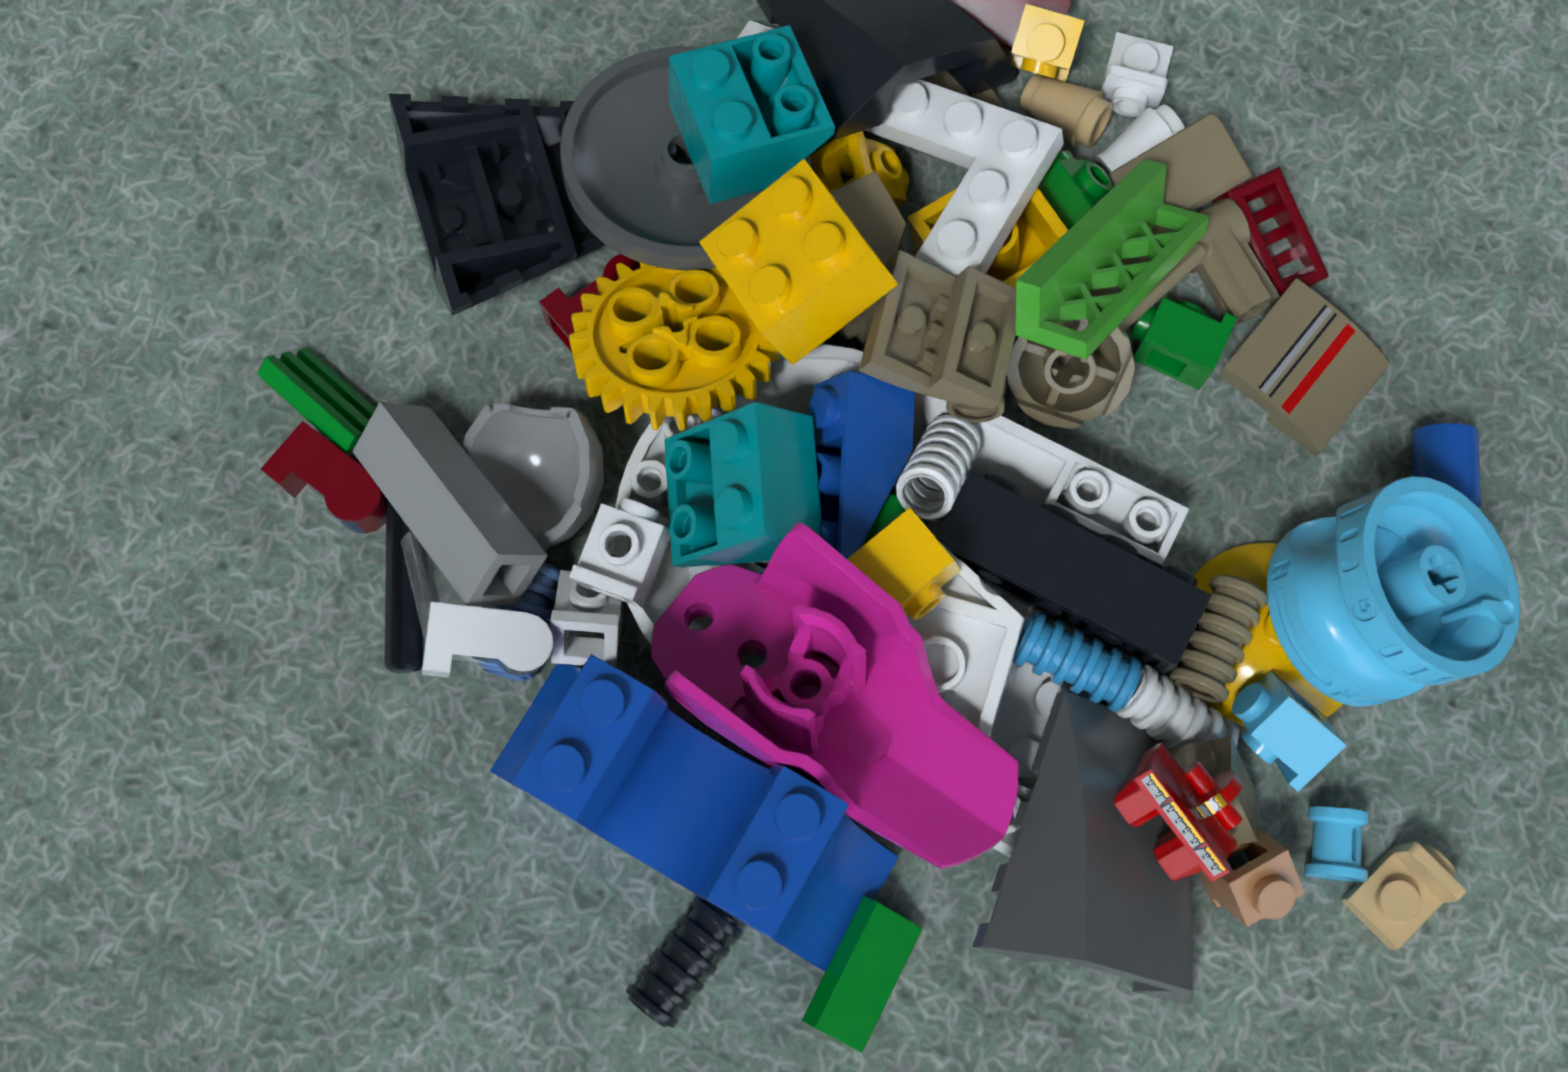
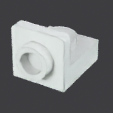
[1100,32,1174,117]

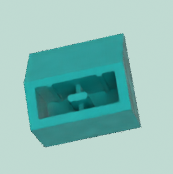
[669,25,835,205]
[664,402,822,568]

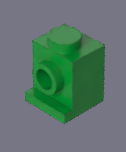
[1038,150,1112,230]
[1130,297,1237,390]

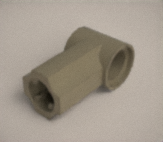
[1189,198,1280,325]

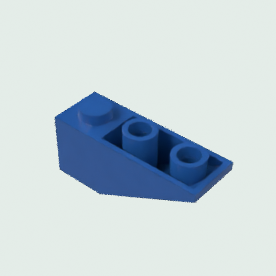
[808,371,915,559]

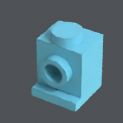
[1232,670,1347,792]

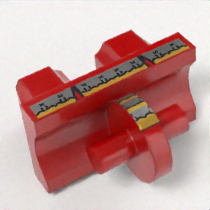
[1113,742,1243,882]

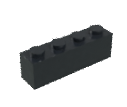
[935,471,1212,676]

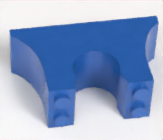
[490,654,898,972]

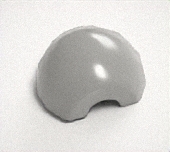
[462,403,605,551]

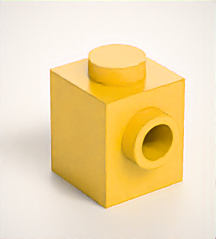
[847,508,961,621]

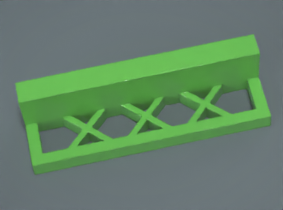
[1015,159,1209,360]

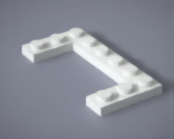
[738,20,1064,277]

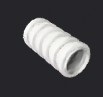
[896,415,981,520]
[1116,664,1240,749]

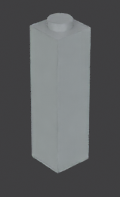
[352,401,548,606]

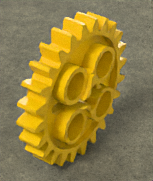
[569,262,779,431]

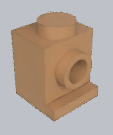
[1198,827,1305,927]

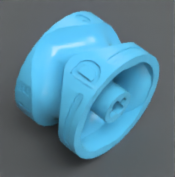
[1267,477,1520,707]

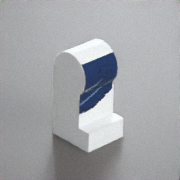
[422,602,553,677]

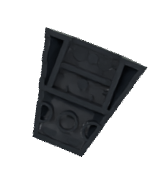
[757,0,1017,140]
[389,93,606,316]

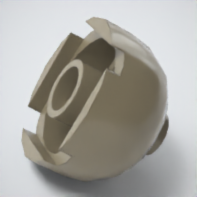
[1006,319,1135,429]

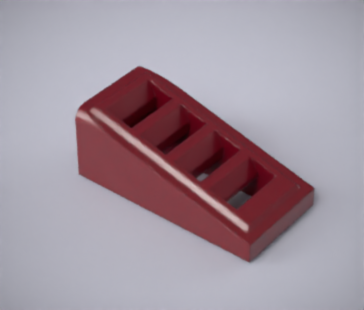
[1212,167,1329,300]

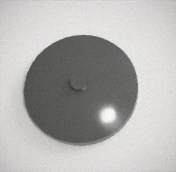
[560,47,811,271]

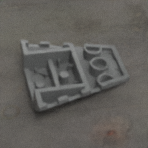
[972,691,1192,1005]

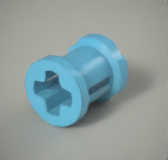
[1304,806,1369,882]

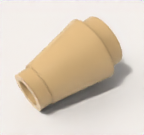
[1020,74,1113,148]

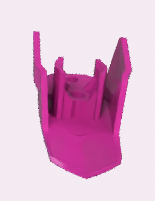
[651,522,1018,869]

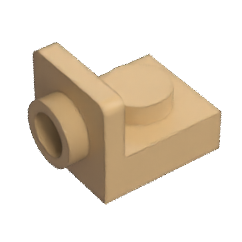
[1341,842,1466,950]

